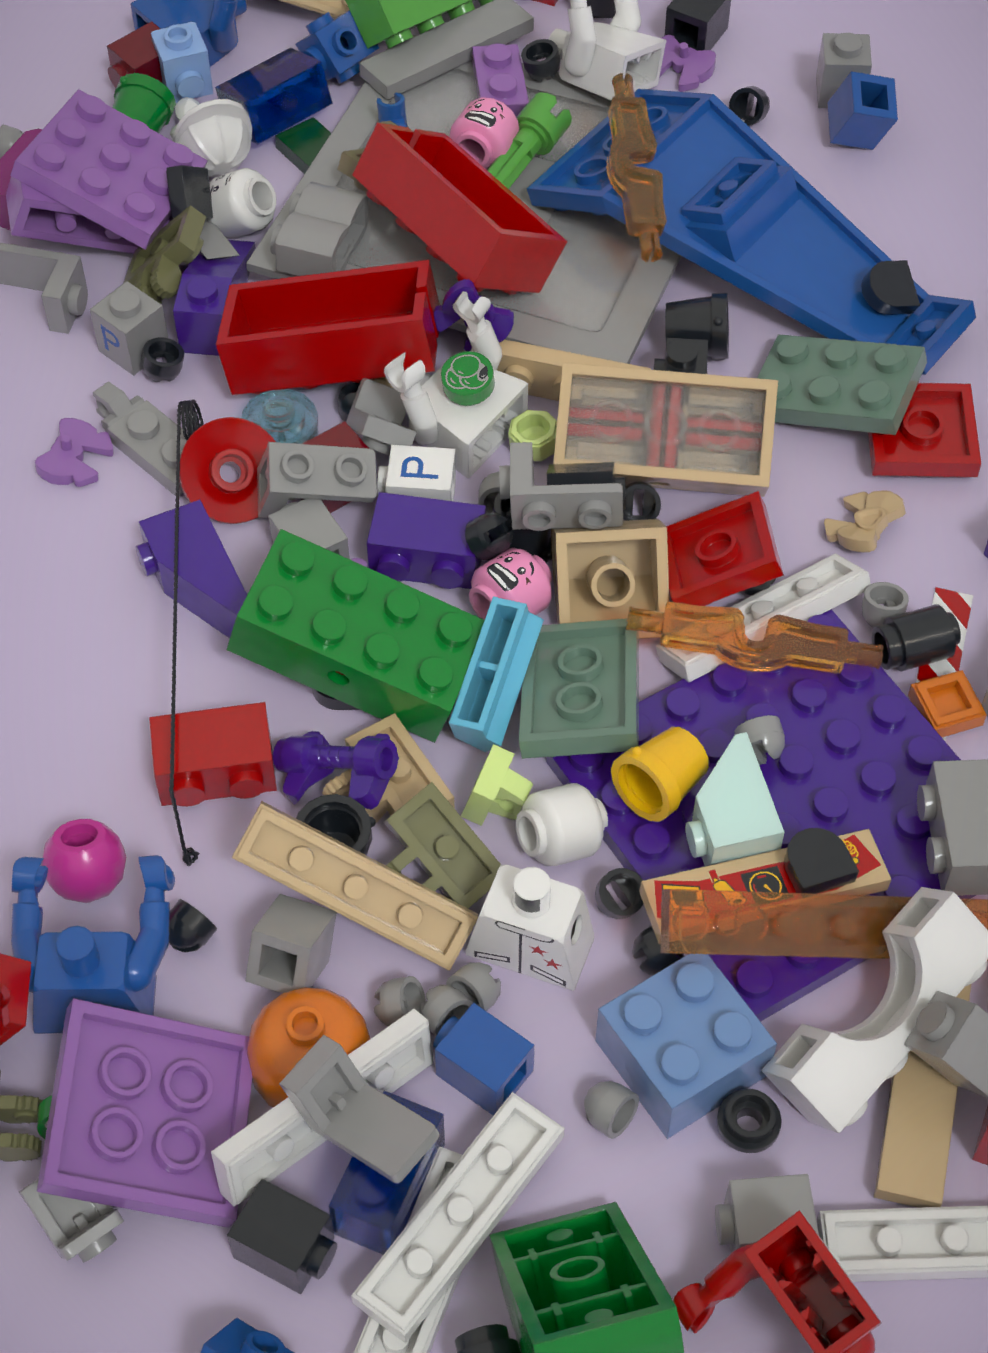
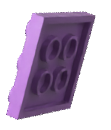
[10,89,208,250]
[37,998,252,1228]

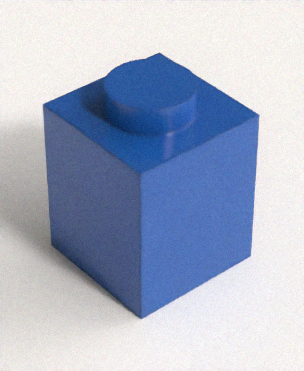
[827,71,898,150]
[433,1002,534,1116]

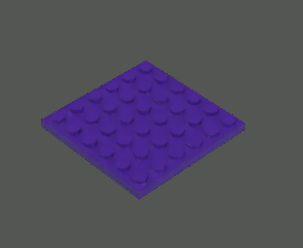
[546,609,976,1022]

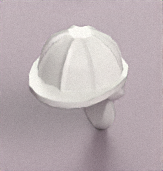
[170,97,252,177]

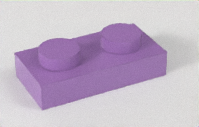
[472,44,529,117]

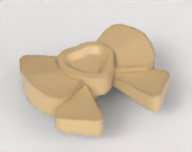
[824,490,906,552]

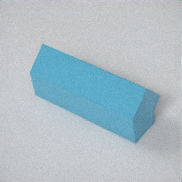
[449,597,544,752]

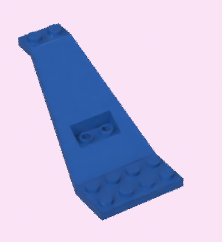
[526,89,976,375]

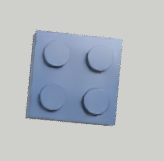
[595,946,777,1139]

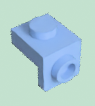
[151,22,213,103]

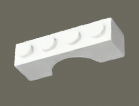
[761,887,988,1133]

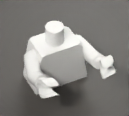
[549,0,666,102]
[384,291,528,478]

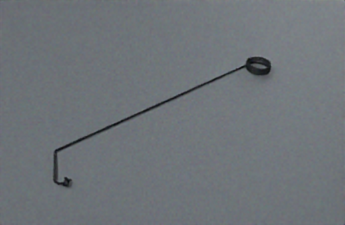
[169,399,204,866]

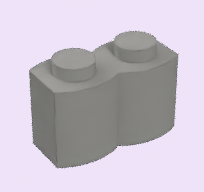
[270,182,369,276]

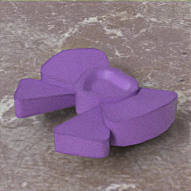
[659,35,716,92]
[35,418,114,487]

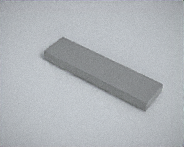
[359,0,534,100]

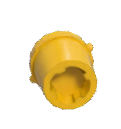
[611,727,709,822]

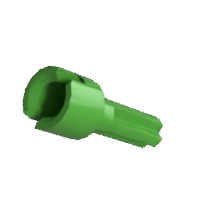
[487,92,572,189]

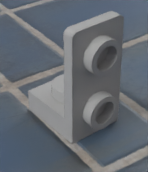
[257,442,377,518]

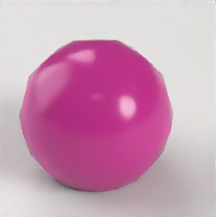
[41,819,127,903]

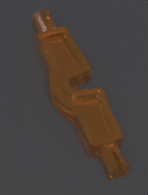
[606,73,667,262]
[626,602,883,673]

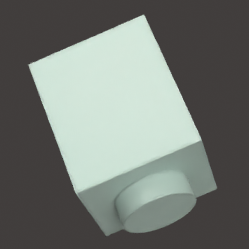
[685,732,784,866]

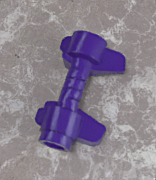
[273,731,399,810]

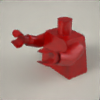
[673,1210,882,1353]

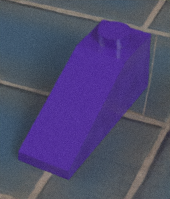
[173,240,256,356]
[135,500,247,639]

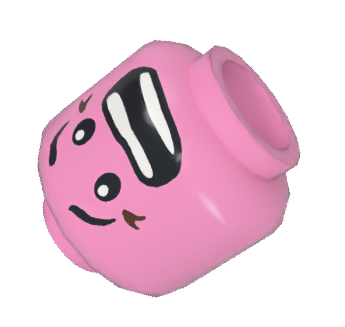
[449,97,519,170]
[469,548,552,620]

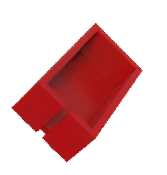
[352,122,568,295]
[216,260,440,395]

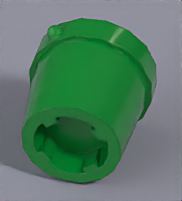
[112,73,176,133]

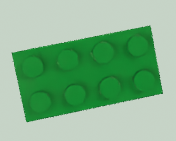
[226,529,485,743]

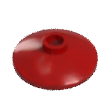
[179,417,276,524]

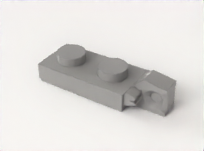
[93,381,188,496]

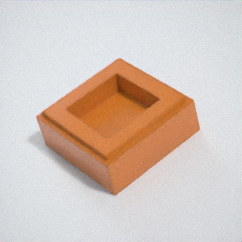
[908,670,987,737]

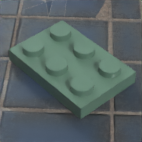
[757,334,927,435]
[519,618,639,759]

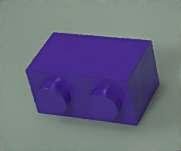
[367,492,486,589]

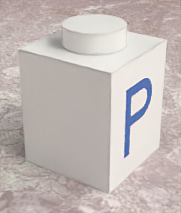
[377,445,456,501]

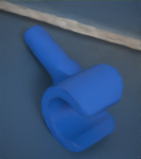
[376,93,408,127]

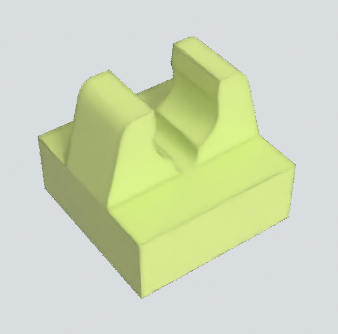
[461,744,533,826]

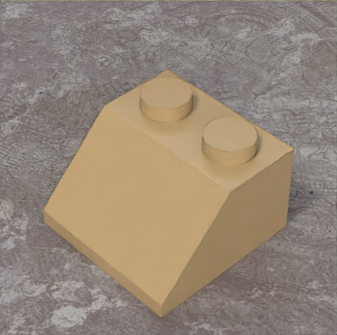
[551,519,671,639]

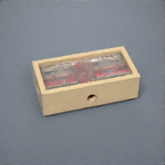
[553,362,778,497]

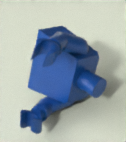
[130,0,247,67]
[11,855,175,1034]

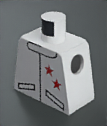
[466,865,594,991]

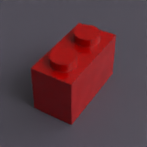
[149,702,277,807]

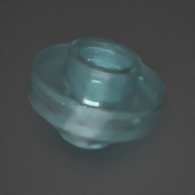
[242,389,319,444]

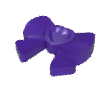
[434,279,514,351]

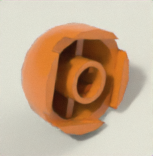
[247,987,370,1107]

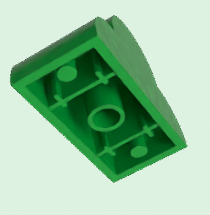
[489,1202,684,1353]

